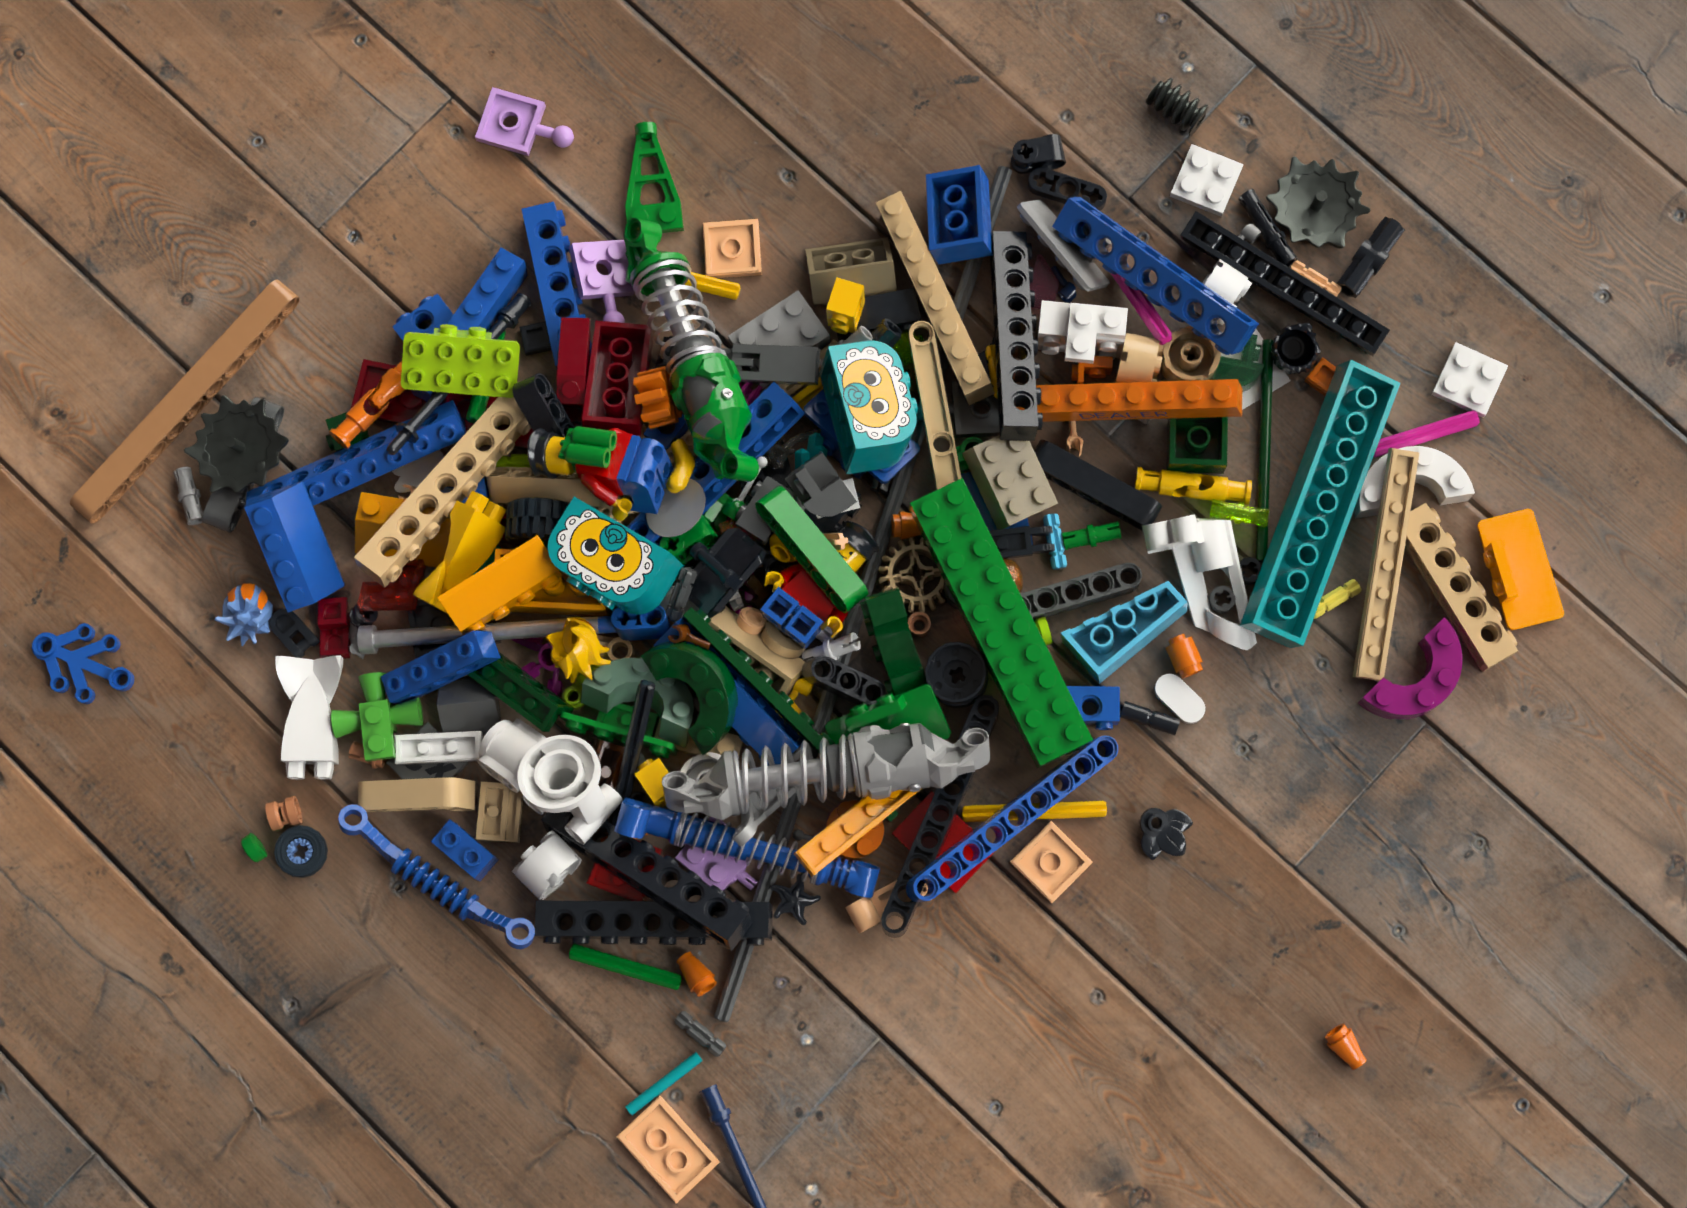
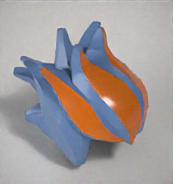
[215,583,273,646]

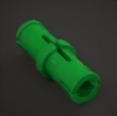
[1062,521,1122,550]

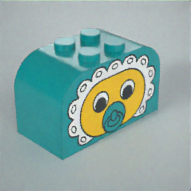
[819,340,918,474]
[548,497,684,615]

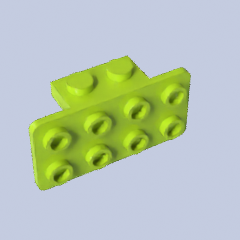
[401,324,520,398]

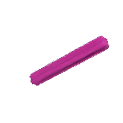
[1111,273,1172,345]
[1374,410,1480,458]

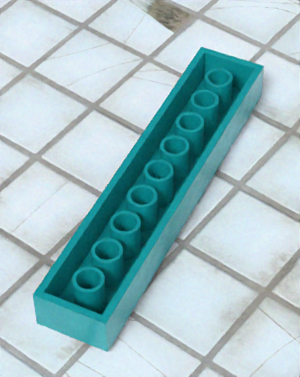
[1240,360,1401,648]

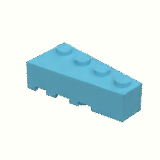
[1061,581,1187,684]

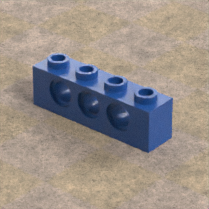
[381,630,501,703]

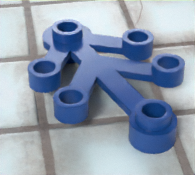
[32,623,134,704]

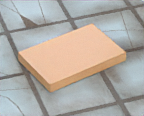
[617,1096,720,1203]

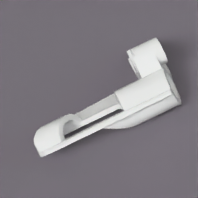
[1142,514,1257,650]

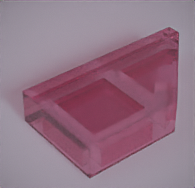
[1030,254,1059,309]

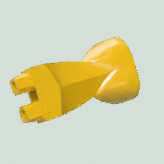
[413,490,506,614]

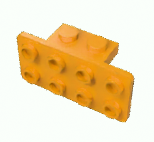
[1477,509,1564,631]

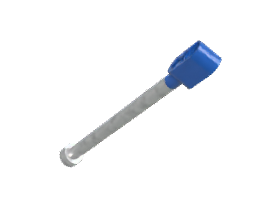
[357,605,670,655]

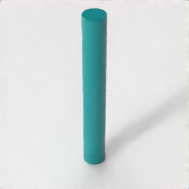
[625,1052,703,1115]

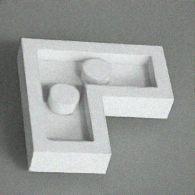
[1065,303,1128,364]

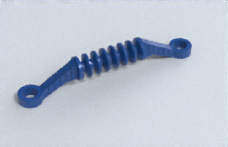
[338,804,535,949]

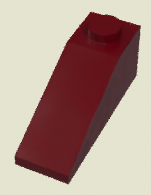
[557,317,590,404]

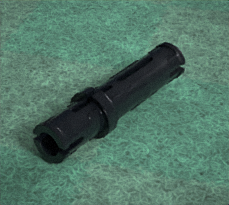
[1238,189,1298,267]

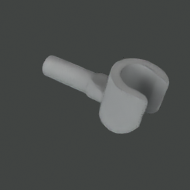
[1238,224,1261,244]

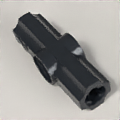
[1337,216,1405,298]

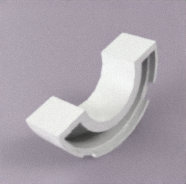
[1354,446,1475,519]

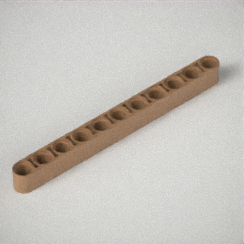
[70,279,300,524]

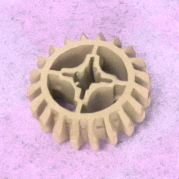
[878,537,945,614]

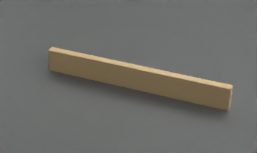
[1353,448,1420,681]

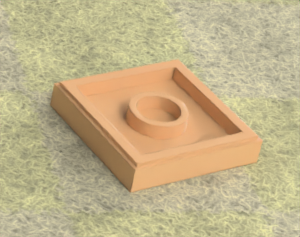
[703,219,762,278]
[1010,821,1093,904]

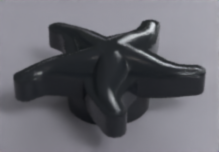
[771,874,821,925]

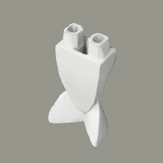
[275,656,343,780]

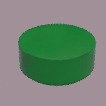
[241,833,267,863]

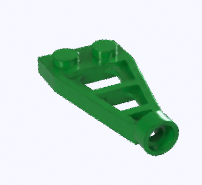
[625,122,684,233]

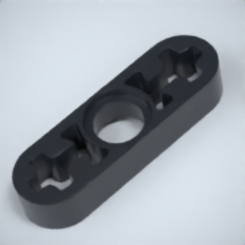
[1028,167,1107,211]

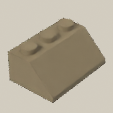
[805,237,897,305]

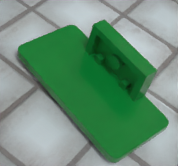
[825,684,951,744]
[560,703,678,759]

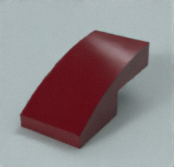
[318,597,351,659]

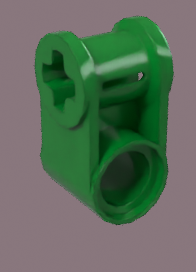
[659,514,718,566]

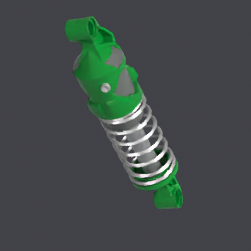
[624,218,759,482]

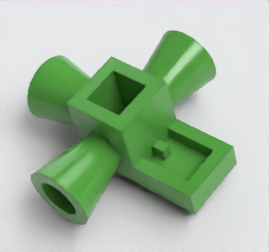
[331,672,423,762]

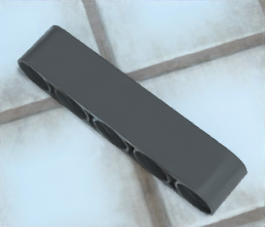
[202,397,284,533]
[1021,563,1142,621]

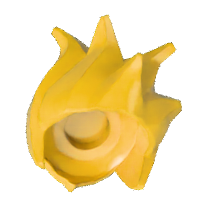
[546,617,611,683]

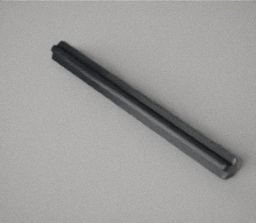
[609,680,655,826]

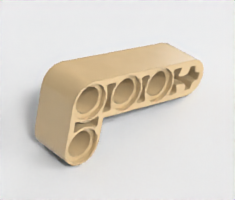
[358,778,475,812]

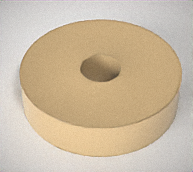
[761,621,805,658]

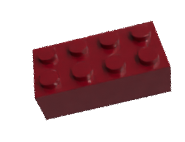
[582,320,653,437]

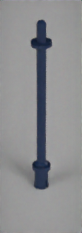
[699,1084,767,1208]

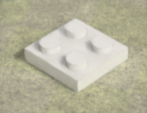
[1170,144,1244,217]
[1431,342,1508,418]

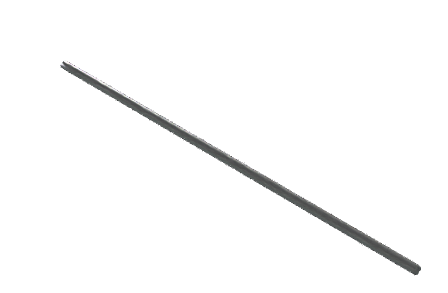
[714,166,1012,1022]

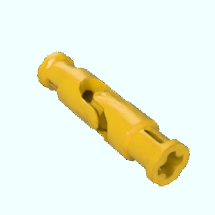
[1134,467,1252,505]

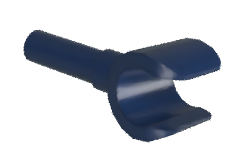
[1050,266,1077,303]

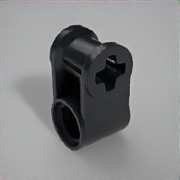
[1011,134,1066,174]

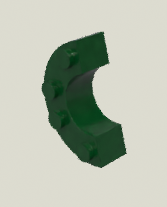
[860,587,928,696]
[641,641,738,755]

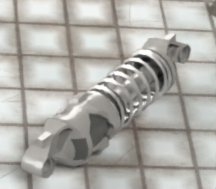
[662,723,990,820]

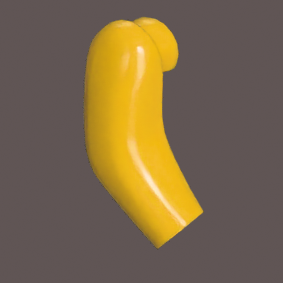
[666,439,695,493]

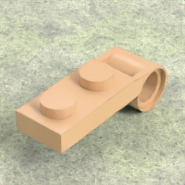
[845,867,928,934]

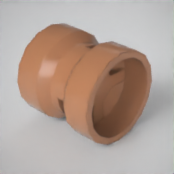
[265,796,303,831]

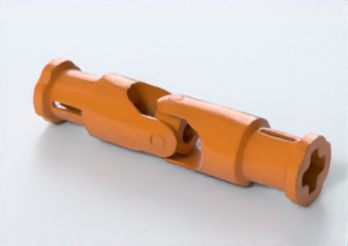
[329,361,405,449]

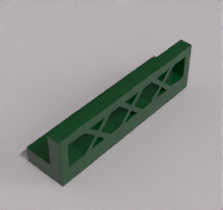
[467,652,574,732]

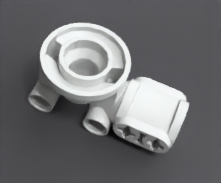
[477,718,623,845]

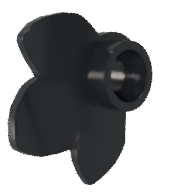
[1139,808,1193,860]

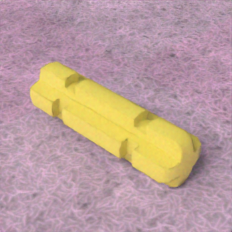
[1314,579,1361,619]

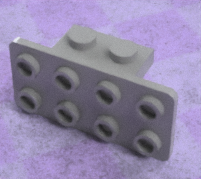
[1017,200,1112,292]

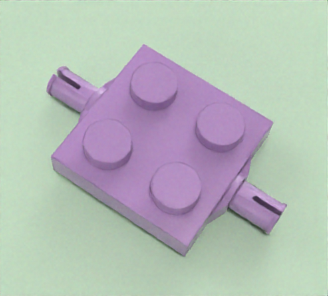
[675,817,758,892]

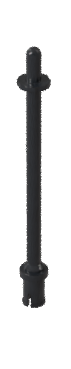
[387,293,531,455]

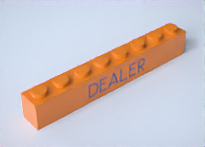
[1016,379,1242,422]

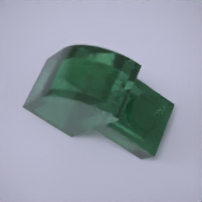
[1213,334,1264,392]

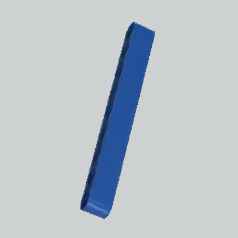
[906,735,1118,902]

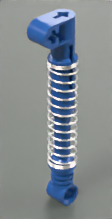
[614,797,880,898]

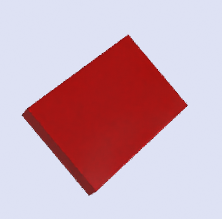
[892,791,995,894]

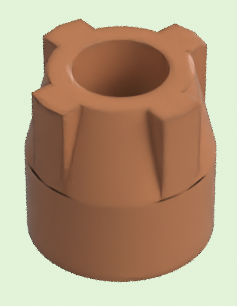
[908,612,931,638]

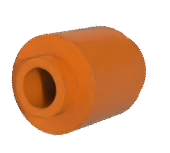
[1165,634,1203,679]

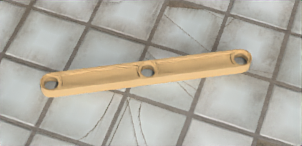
[908,321,961,490]

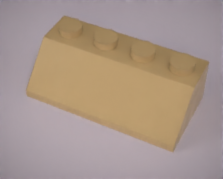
[709,606,805,695]

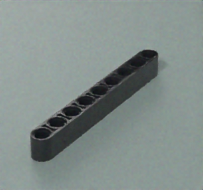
[881,695,999,938]

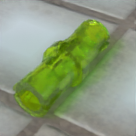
[1209,499,1270,527]

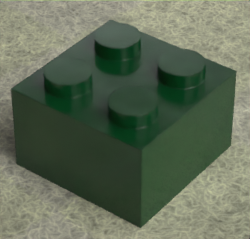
[1166,417,1228,474]

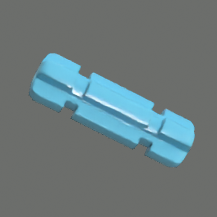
[1043,513,1067,570]

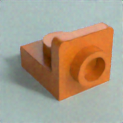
[1071,356,1113,384]

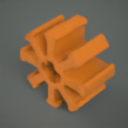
[633,366,682,429]

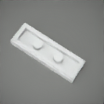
[395,731,483,765]

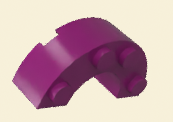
[1358,617,1463,720]

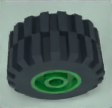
[504,498,569,550]

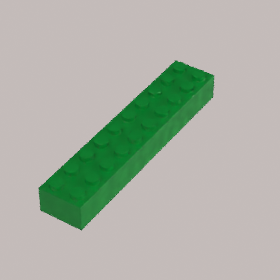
[909,478,1093,768]

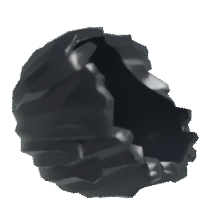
[1271,323,1321,374]

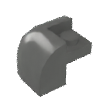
[785,451,857,517]

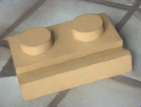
[476,782,523,843]

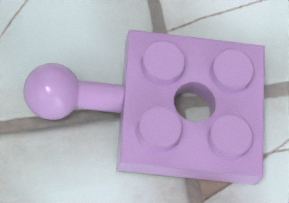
[475,87,574,156]
[569,240,635,323]

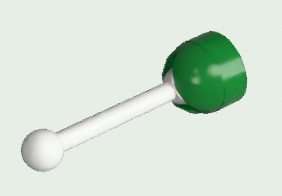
[721,456,768,521]

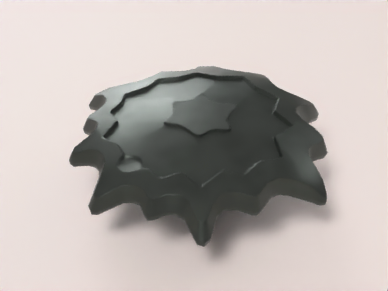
[1266,156,1371,249]
[184,395,289,494]

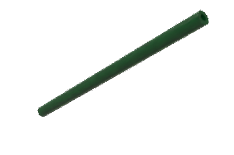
[1256,339,1273,563]

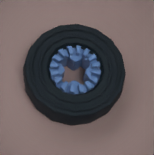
[274,825,328,878]

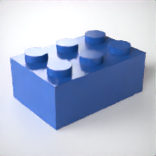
[926,165,993,265]

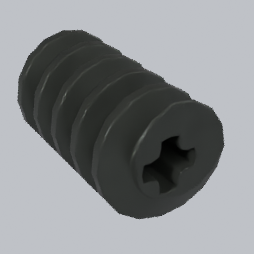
[1145,78,1208,136]

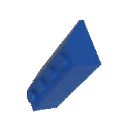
[244,480,345,612]

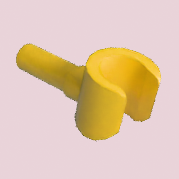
[789,678,814,701]

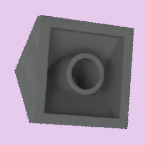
[437,678,501,735]

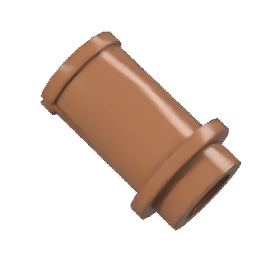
[348,741,387,769]

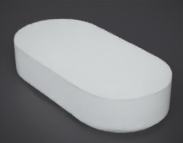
[1155,674,1205,724]

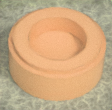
[736,607,767,635]

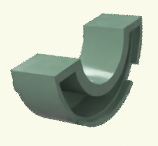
[581,658,694,748]

